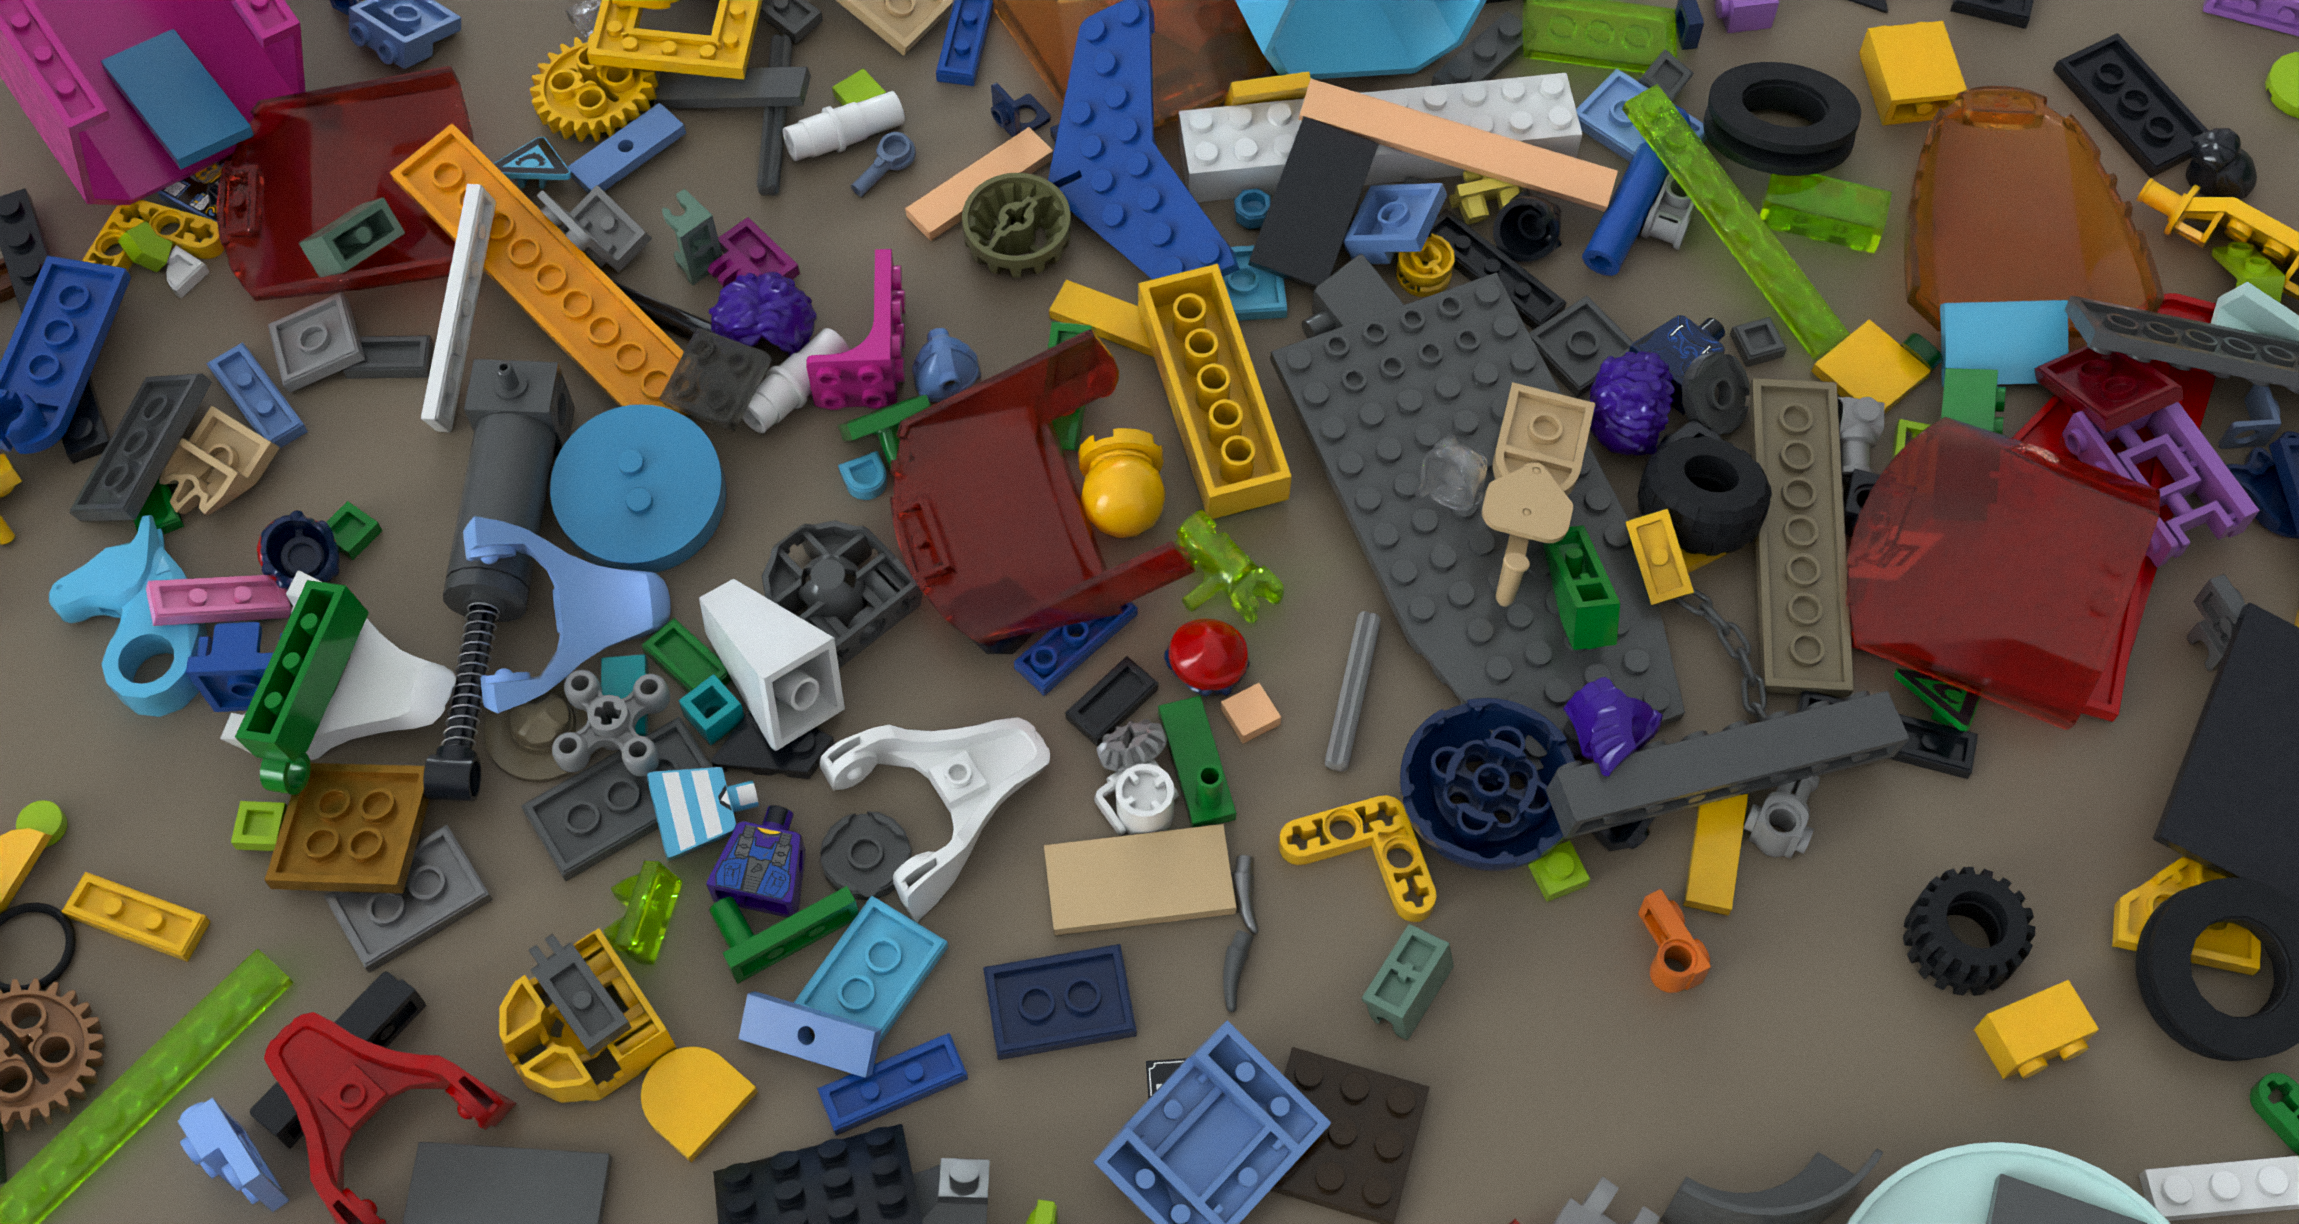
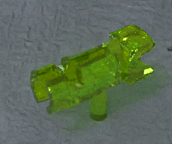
[1175,510,1284,624]

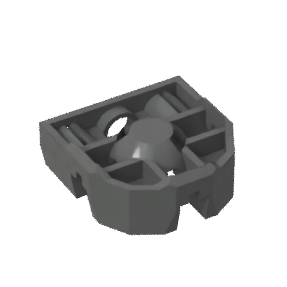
[762,520,922,668]

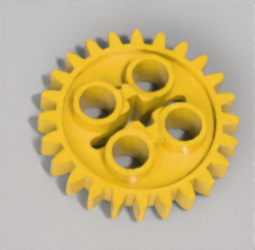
[530,34,658,142]

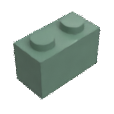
[299,197,405,279]

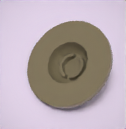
[484,673,596,782]

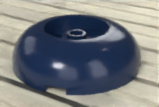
[1399,698,1576,871]

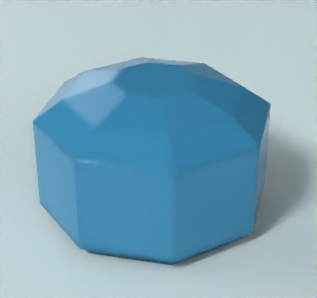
[1234,188,1271,229]

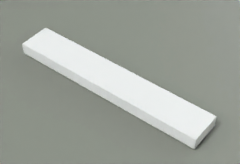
[421,184,496,432]

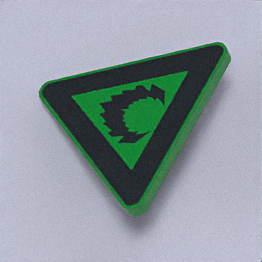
[1893,668,1985,732]

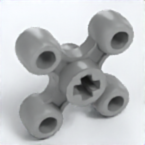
[552,670,670,777]

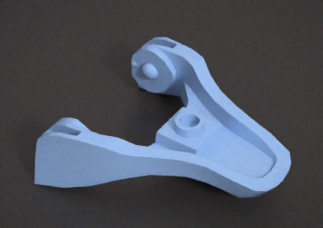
[463,516,671,713]

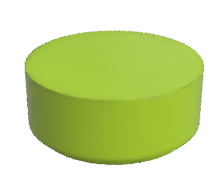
[16,800,68,847]

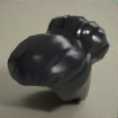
[2186,128,2257,200]

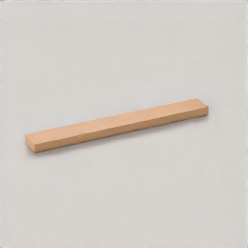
[1298,79,1618,212]

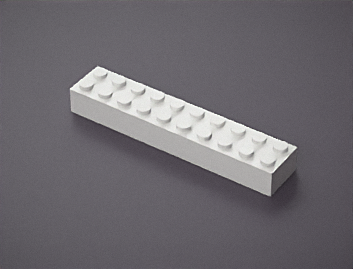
[1178,73,1582,202]

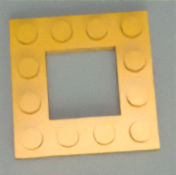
[587,0,763,80]

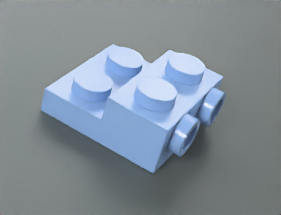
[177,1097,290,1212]

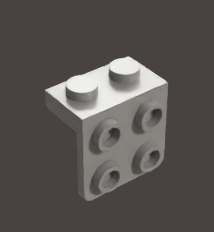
[537,185,652,273]

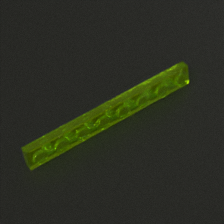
[1622,84,1850,360]
[0,948,294,1224]

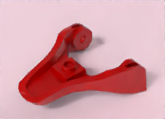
[264,1012,517,1224]

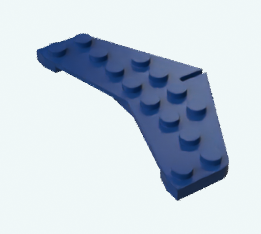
[1048,0,1240,280]

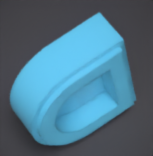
[838,451,888,500]

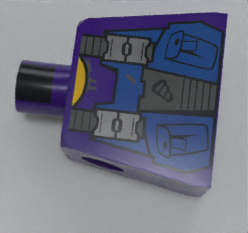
[706,805,806,918]

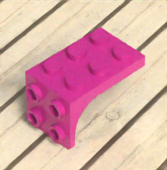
[806,249,906,410]

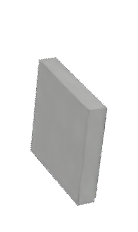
[268,292,365,393]

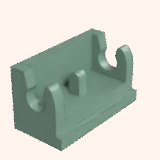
[662,189,722,285]
[1362,924,1454,1041]

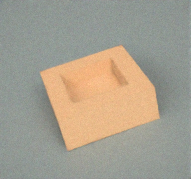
[1221,683,1281,744]

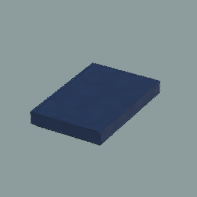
[983,944,1137,1060]

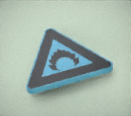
[493,137,571,189]

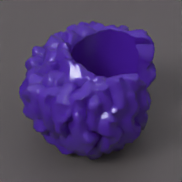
[708,272,817,371]
[1590,351,1675,455]

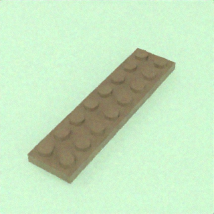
[1749,378,1854,697]

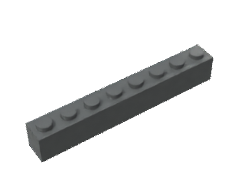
[1546,691,1910,839]

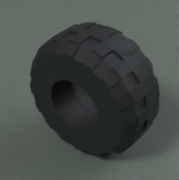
[1637,436,1772,556]

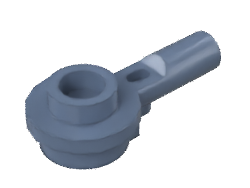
[851,132,916,197]

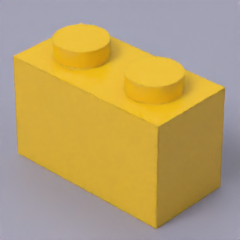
[1974,979,2099,1079]

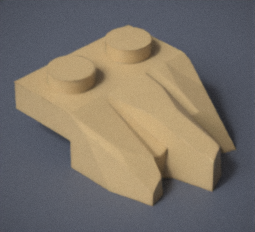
[159,405,280,515]

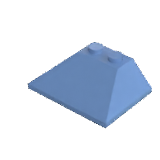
[1093,1020,1331,1224]

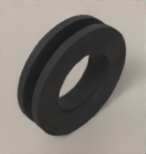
[1703,62,1861,176]
[2136,878,2299,1061]

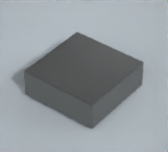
[1638,49,1694,102]
[1730,317,1787,367]

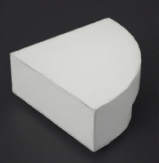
[166,245,209,299]

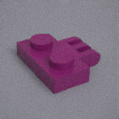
[708,217,800,287]

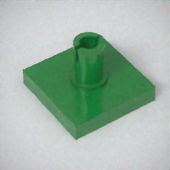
[838,395,933,470]

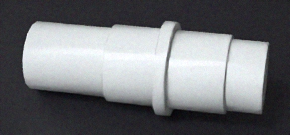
[783,91,905,161]
[738,328,849,434]

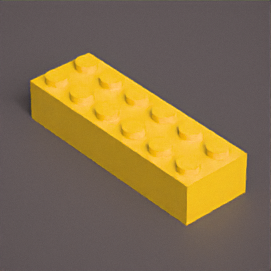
[1138,264,1292,520]

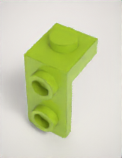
[2212,242,2286,303]

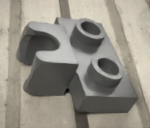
[2187,574,2246,671]

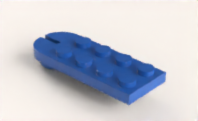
[0,255,131,454]

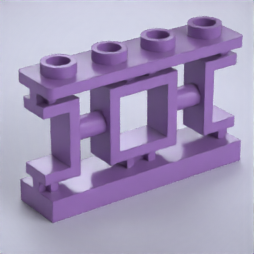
[2062,402,2260,567]

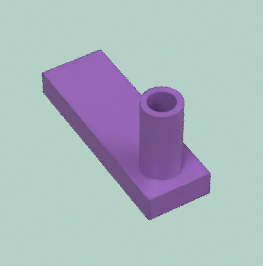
[2203,0,2299,37]

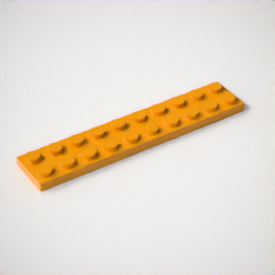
[390,123,717,416]

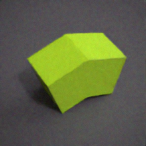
[117,221,173,272]

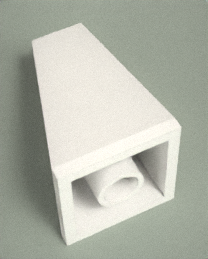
[699,579,845,751]

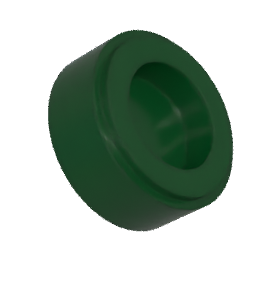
[1901,333,1943,372]

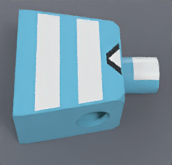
[647,767,759,861]

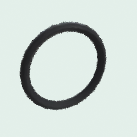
[0,902,76,993]

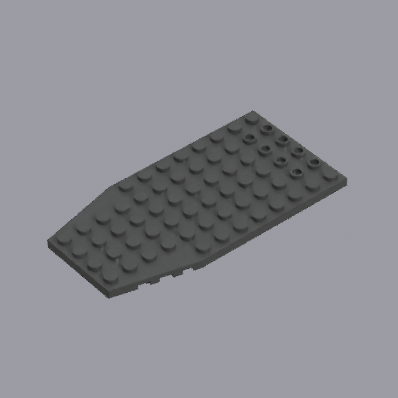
[1270,273,1685,771]

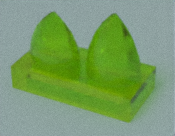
[603,860,683,965]

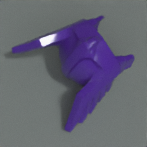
[1563,677,1663,777]

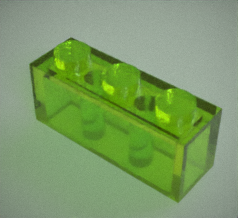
[1757,174,1892,253]

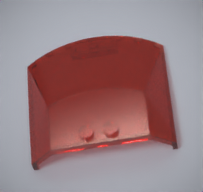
[217,66,474,301]
[1845,417,2160,730]

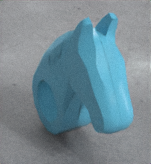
[49,515,207,717]

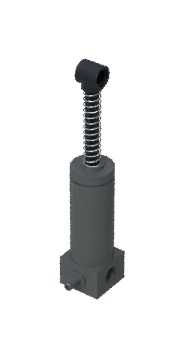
[423,359,575,801]

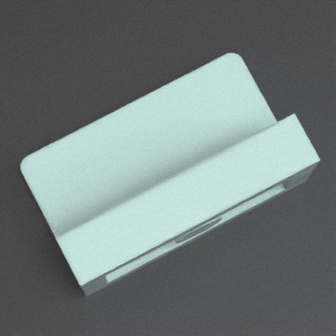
[2210,282,2299,342]

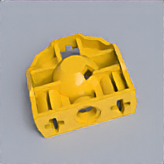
[499,928,677,1103]

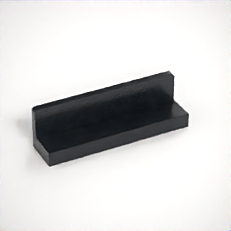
[250,971,427,1149]

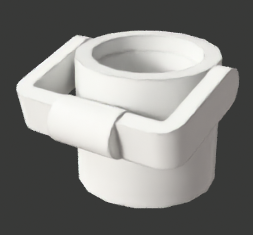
[1094,760,1179,836]

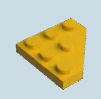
[2112,856,2261,976]

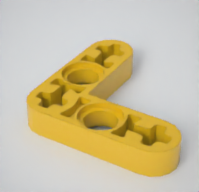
[82,200,227,271]
[1278,795,1437,922]

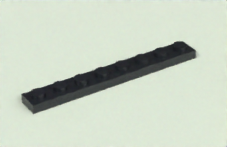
[0,188,111,464]

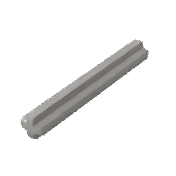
[1325,611,1381,772]

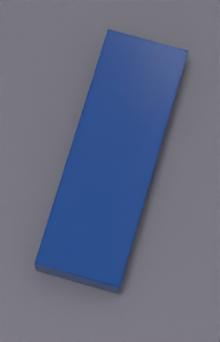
[936,0,996,86]
[817,1033,968,1135]

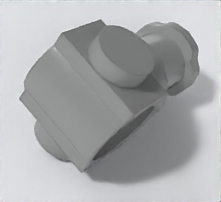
[1837,397,1885,483]
[1743,776,1820,859]

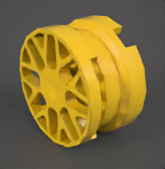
[1396,233,1455,297]

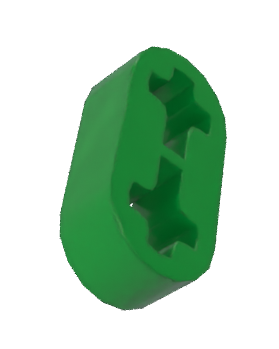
[2249,1073,2299,1155]

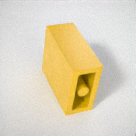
[1859,21,1968,125]

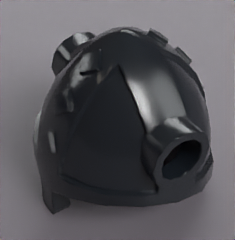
[1493,189,1562,262]

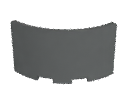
[1660,1148,1884,1224]

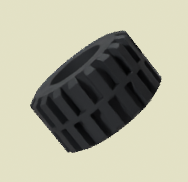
[1903,867,2036,996]

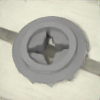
[1096,719,1167,771]

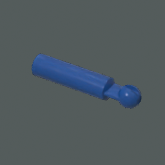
[1582,105,1691,276]

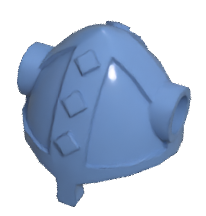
[912,328,981,402]

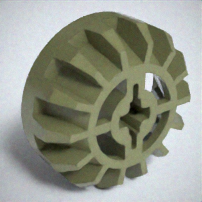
[962,173,1071,277]

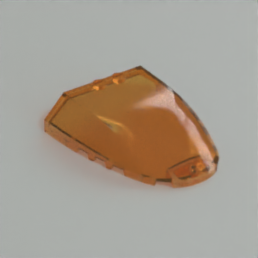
[1904,86,2164,338]

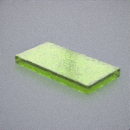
[1523,0,1677,73]

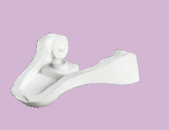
[220,570,456,760]
[820,717,1050,923]

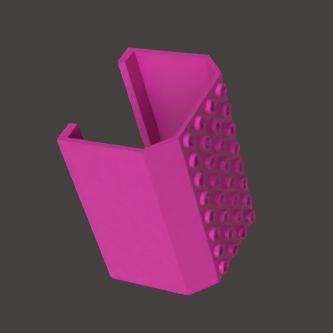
[0,0,306,205]

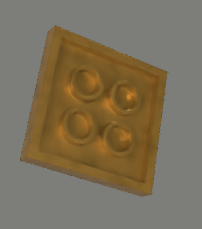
[264,763,429,894]

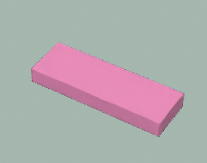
[146,575,291,626]

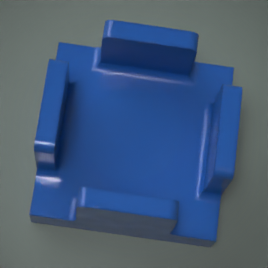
[186,622,282,712]

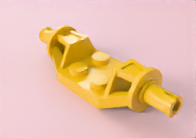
[2136,178,2299,301]

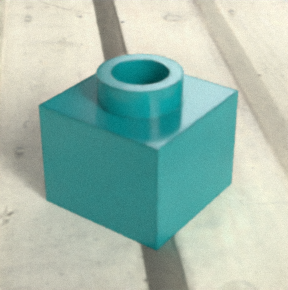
[678,674,745,746]

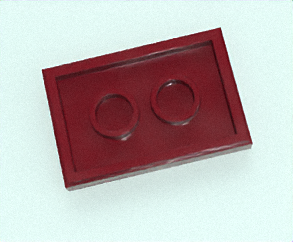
[2034,345,2183,433]

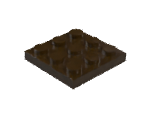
[1270,1047,1430,1224]

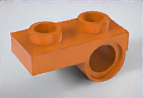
[1638,889,1711,993]

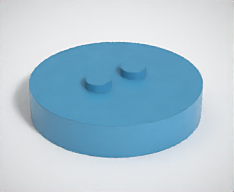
[550,404,726,573]

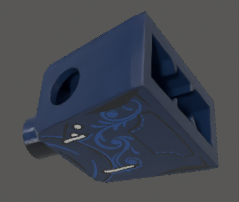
[1629,315,1725,415]

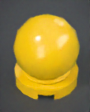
[1078,428,1166,538]

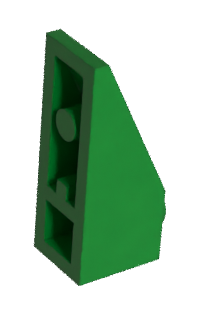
[1543,525,1620,650]

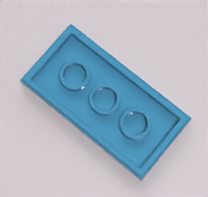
[101,29,254,170]

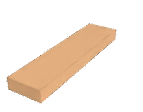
[905,127,1054,241]

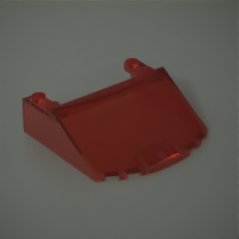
[890,330,1196,644]

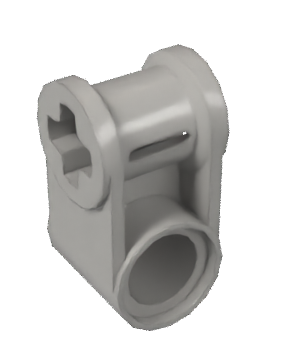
[1641,170,1701,250]

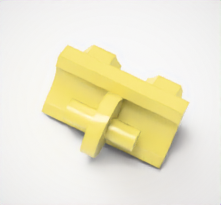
[1449,170,1524,225]

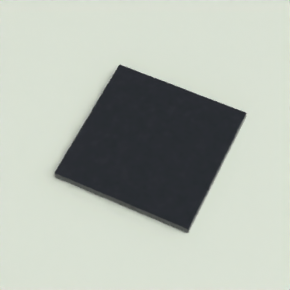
[2153,603,2299,905]

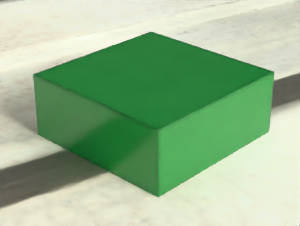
[327,501,382,561]

